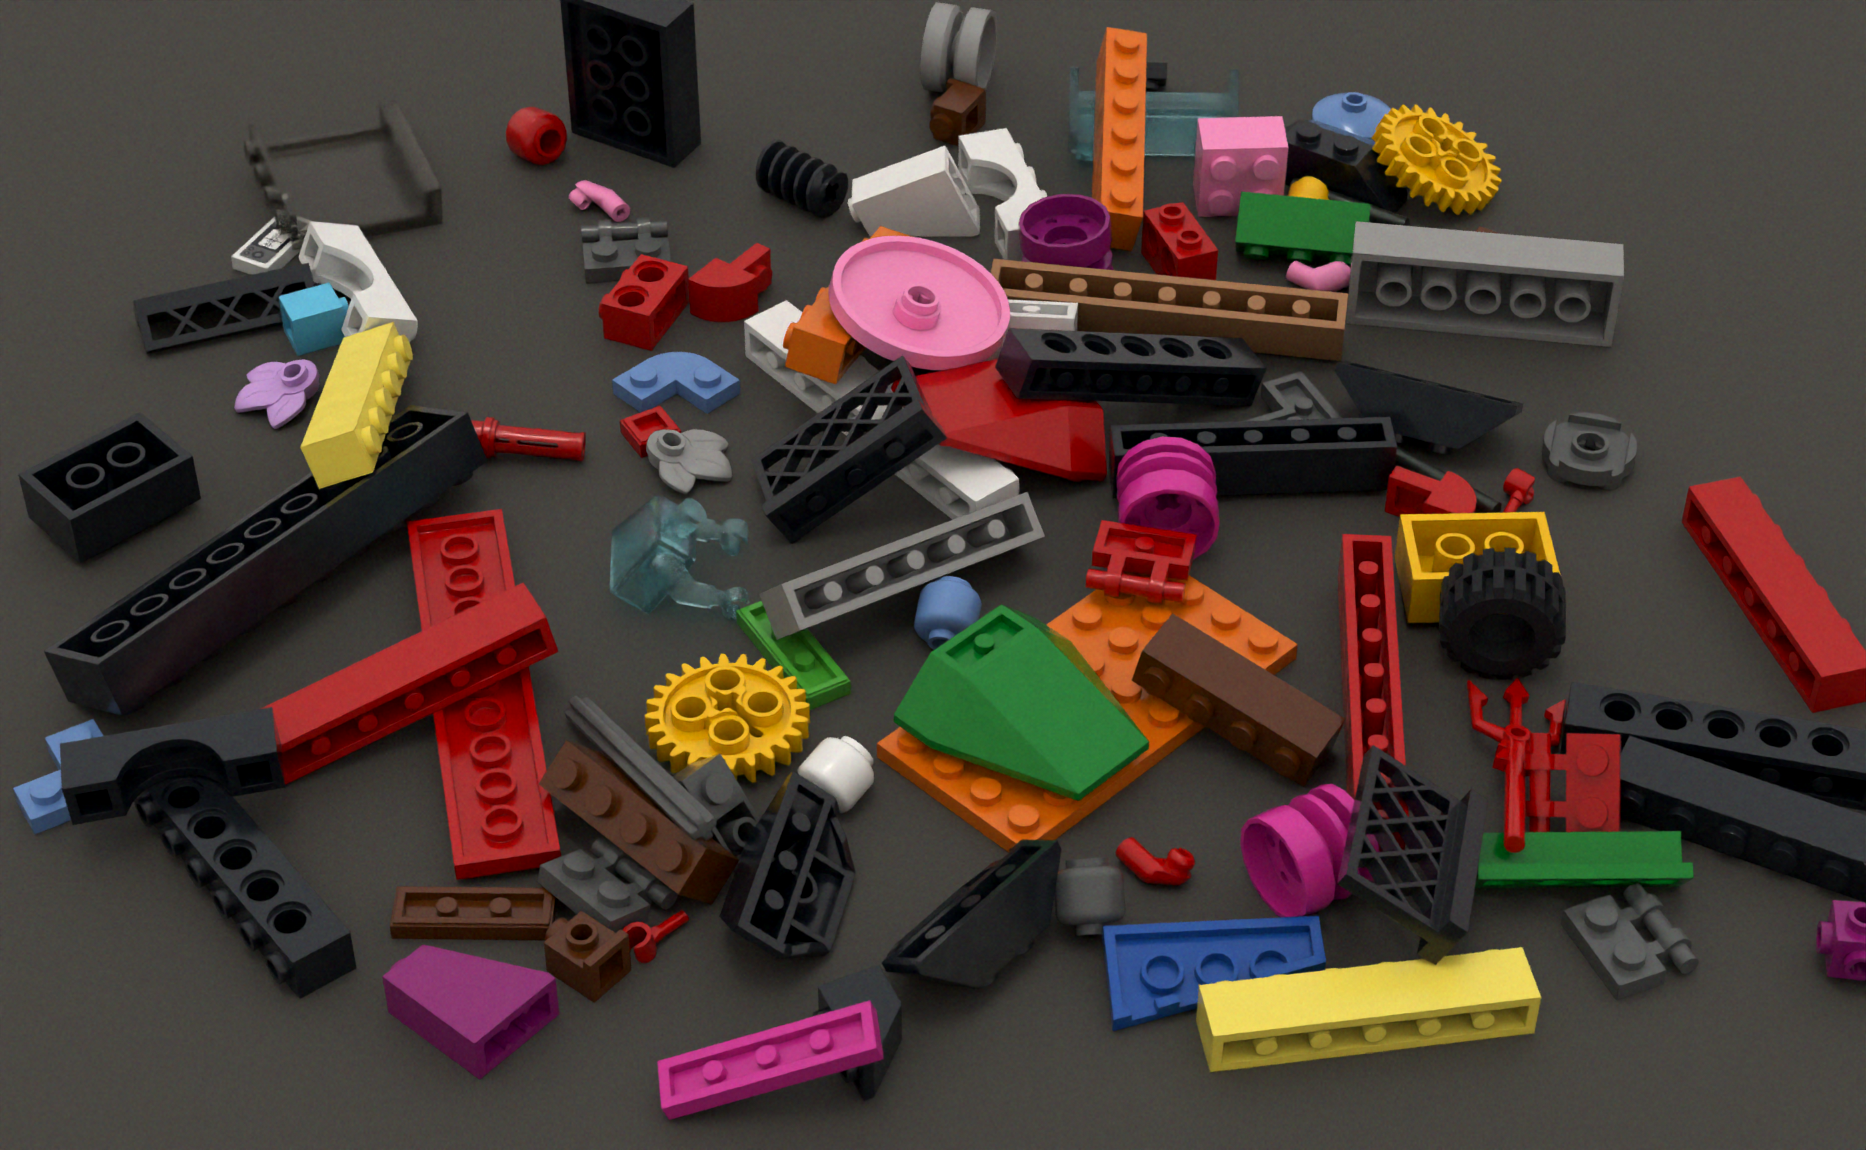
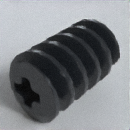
[756,140,849,218]

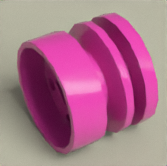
[1116,437,1220,559]
[1240,784,1379,917]

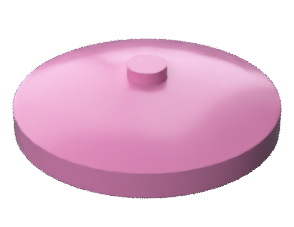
[828,236,1010,370]

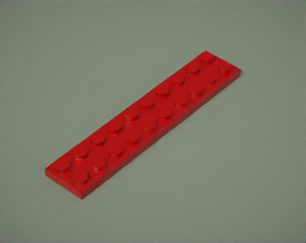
[407,509,561,880]

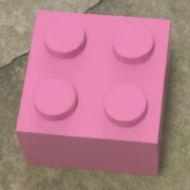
[1193,116,1288,217]

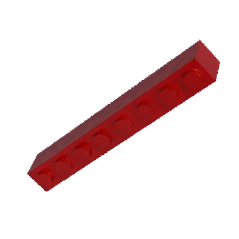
[1337,534,1409,852]

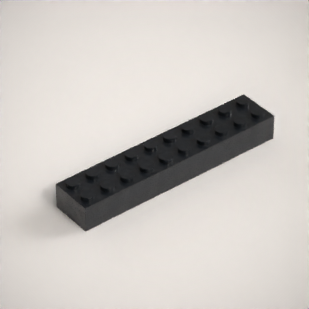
[44,405,488,716]

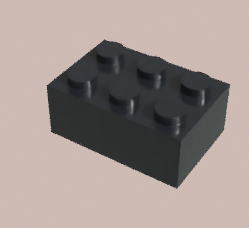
[18,412,201,563]

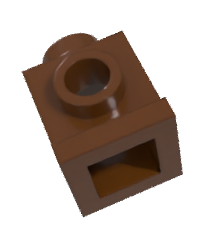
[929,78,986,147]
[543,911,632,1003]

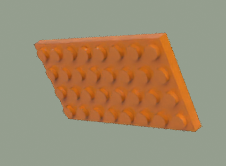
[877,571,1298,853]

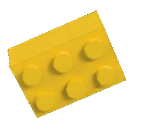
[1395,512,1561,623]

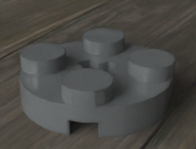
[1542,412,1638,490]

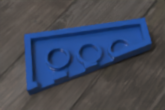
[1102,916,1326,1031]

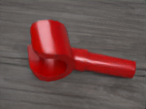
[1502,468,1535,513]
[622,910,689,963]

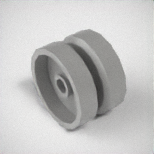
[920,2,997,93]

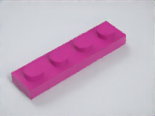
[657,1000,884,1120]

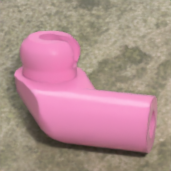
[569,180,630,222]
[1286,261,1351,292]

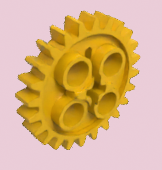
[1372,104,1502,215]
[645,654,810,783]

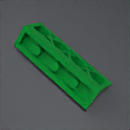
[1475,831,1694,888]

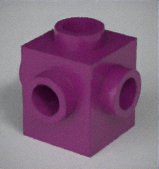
[1816,900,1866,981]

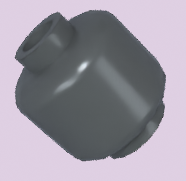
[1054,857,1126,936]

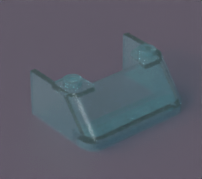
[1068,67,1239,161]

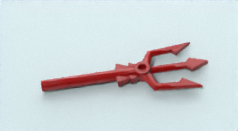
[1467,677,1566,853]

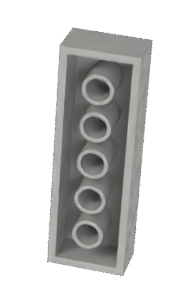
[1345,222,1624,347]

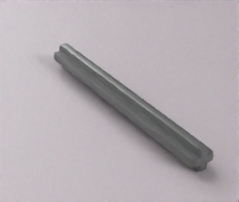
[565,695,717,841]

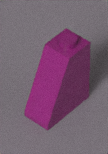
[382,944,560,1080]

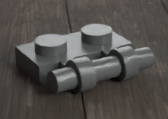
[581,217,671,283]
[537,836,677,933]
[1561,883,1699,1000]

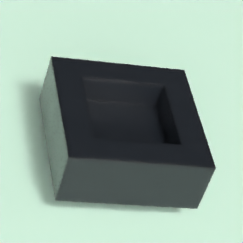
[1146,62,1167,93]

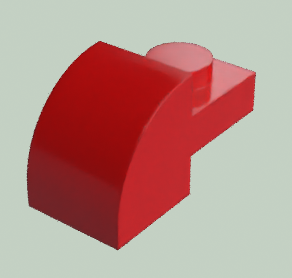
[688,243,773,322]
[1385,466,1477,517]

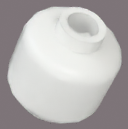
[798,736,874,813]

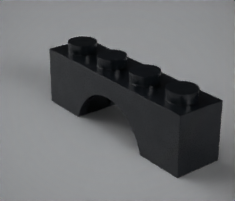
[60,707,286,825]

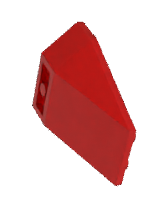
[891,359,1107,482]

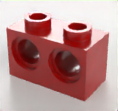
[1141,202,1218,280]
[599,254,690,351]

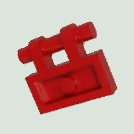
[1085,520,1197,605]
[1524,733,1621,832]

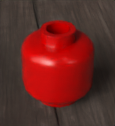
[505,106,567,165]

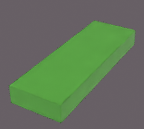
[736,601,851,710]

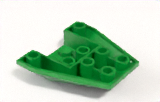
[894,604,1149,801]

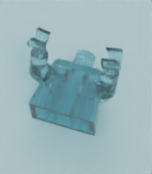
[610,496,750,620]

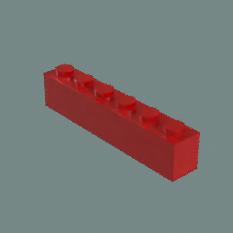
[1682,476,1866,713]
[261,582,559,785]

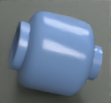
[914,576,982,650]

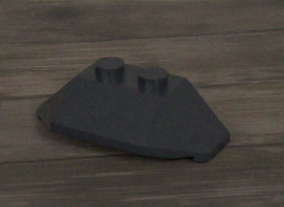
[1285,120,1408,213]
[1335,361,1524,455]
[719,771,856,959]
[882,839,1062,989]

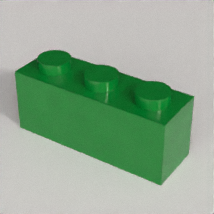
[1235,191,1371,267]

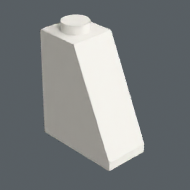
[848,146,980,237]

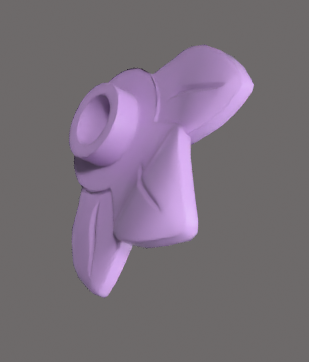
[234,359,320,429]

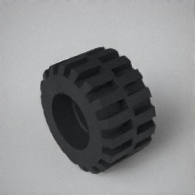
[1439,547,1566,680]

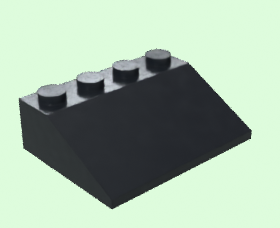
[560,0,701,168]

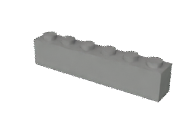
[759,492,1045,640]

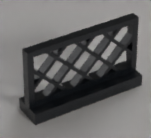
[751,356,947,544]
[1337,745,1488,965]

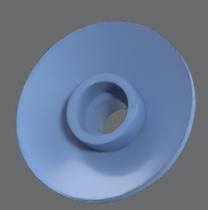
[1312,92,1391,140]

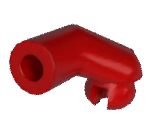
[1116,837,1195,885]

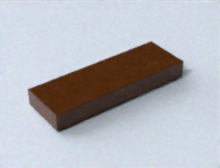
[390,886,558,940]

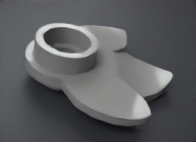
[646,429,732,495]

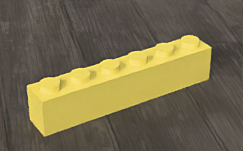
[300,322,413,489]
[1196,947,1541,1072]

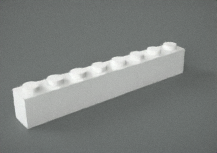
[744,300,1020,520]

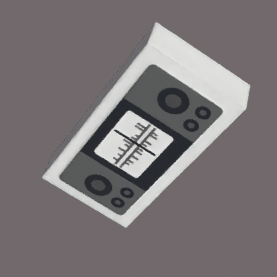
[231,211,310,275]

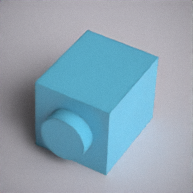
[278,282,349,356]

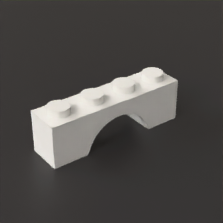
[958,128,1047,261]
[298,221,418,343]

